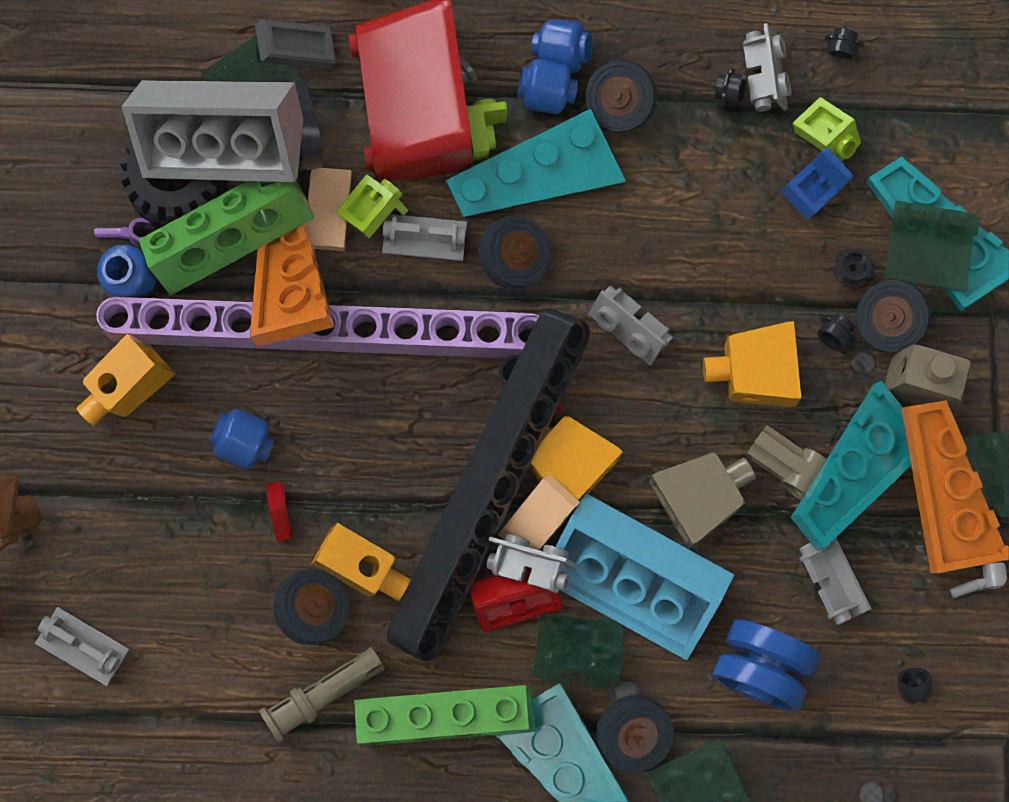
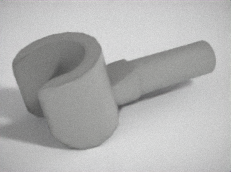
[949,563,1007,599]

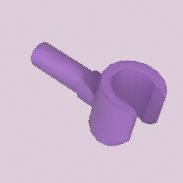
[94,218,151,247]

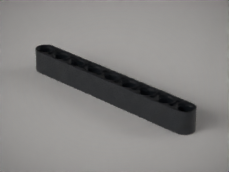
[387,309,591,662]

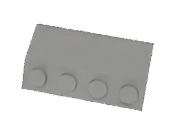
[121,80,303,182]

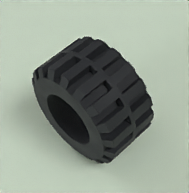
[120,140,228,227]

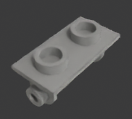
[743,23,792,112]
[382,214,467,262]
[588,286,674,366]
[487,534,580,593]
[799,538,871,625]
[35,607,130,686]

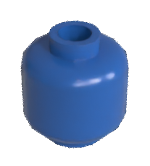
[532,19,593,73]
[517,59,578,114]
[97,245,157,298]
[209,409,274,470]

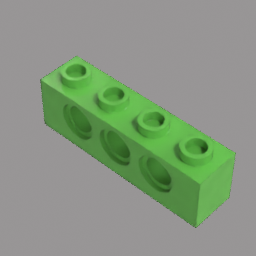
[139,181,314,295]
[354,685,536,746]

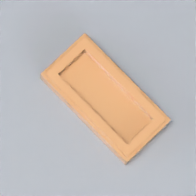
[307,168,352,252]
[498,474,580,551]

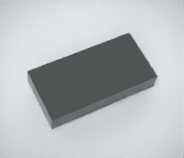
[255,19,336,69]

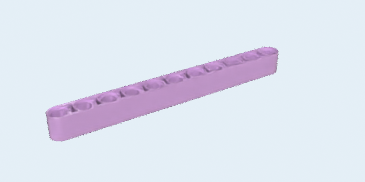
[96,297,539,358]

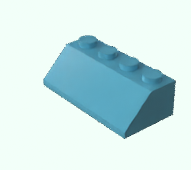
[556,493,734,660]

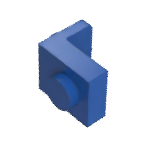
[780,148,853,220]

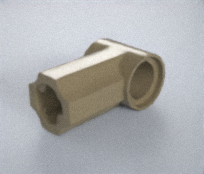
[745,425,827,500]

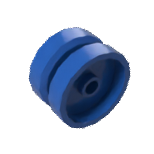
[711,619,821,713]

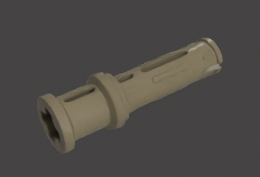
[258,647,385,743]

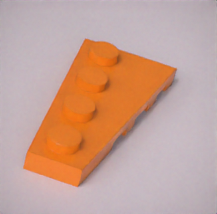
[250,222,334,347]
[901,400,1009,573]

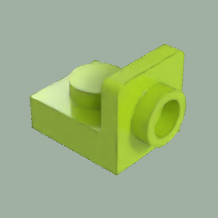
[792,97,861,161]
[466,99,508,165]
[336,174,408,238]

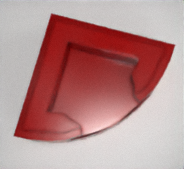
[266,482,293,542]

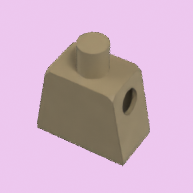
[884,344,971,417]
[649,452,756,550]

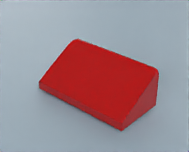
[470,567,563,633]

